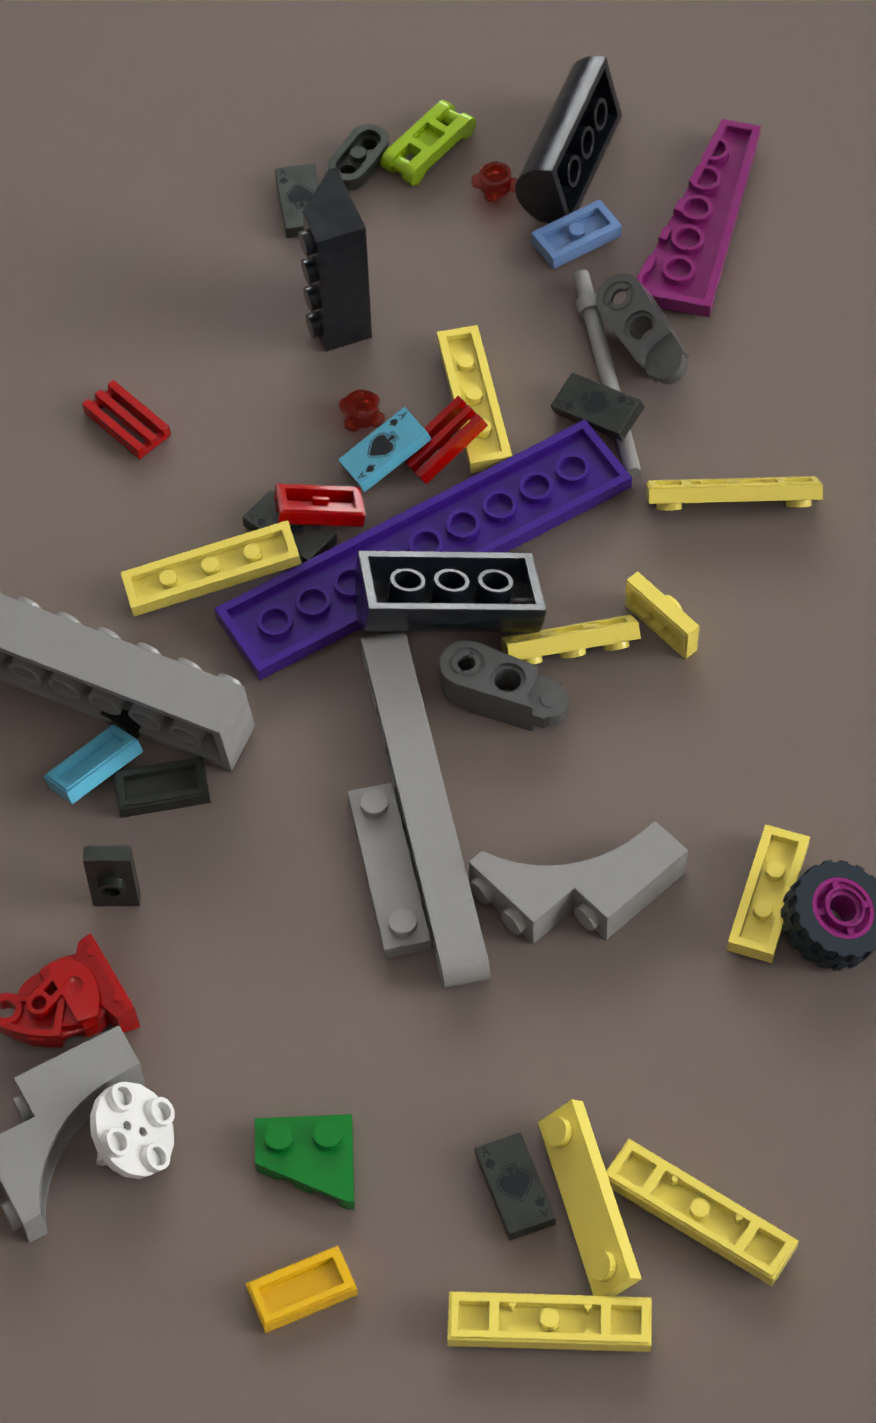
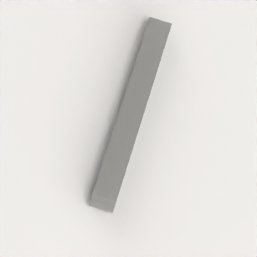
[360,631,490,989]

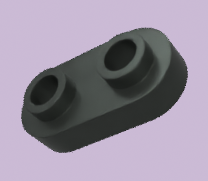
[328,124,389,191]

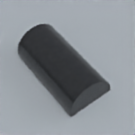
[515,56,622,224]
[355,551,546,632]

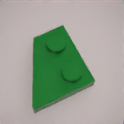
[255,1114,355,1209]

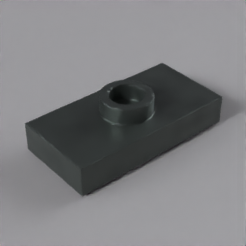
[83,845,141,906]

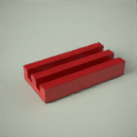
[82,380,171,460]
[404,396,488,485]
[274,484,366,527]

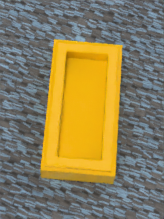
[245,1245,358,1333]

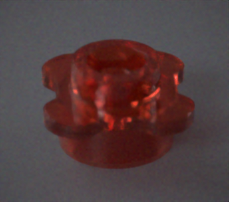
[471,161,518,202]
[339,389,385,432]

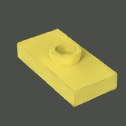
[625,571,699,659]

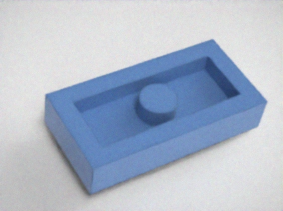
[531,199,622,269]

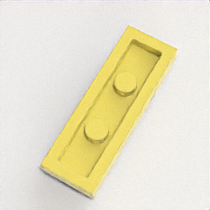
[501,615,641,665]
[727,824,810,963]

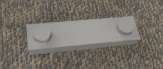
[348,783,431,959]

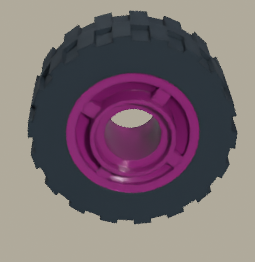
[781,860,876,970]

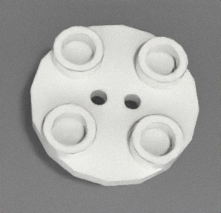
[90,1082,175,1179]

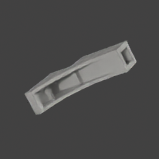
[469,821,688,944]
[0,1025,145,1243]

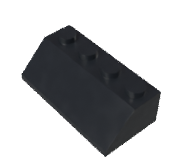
[298,167,372,352]

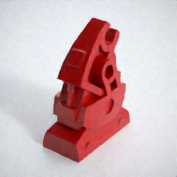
[0,933,140,1048]

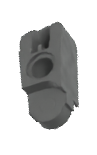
[596,273,689,384]
[439,640,570,732]

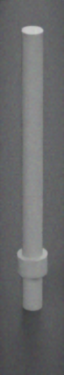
[573,270,642,478]

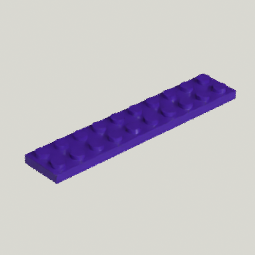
[214,419,632,681]

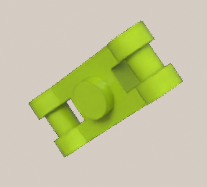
[380,100,477,186]

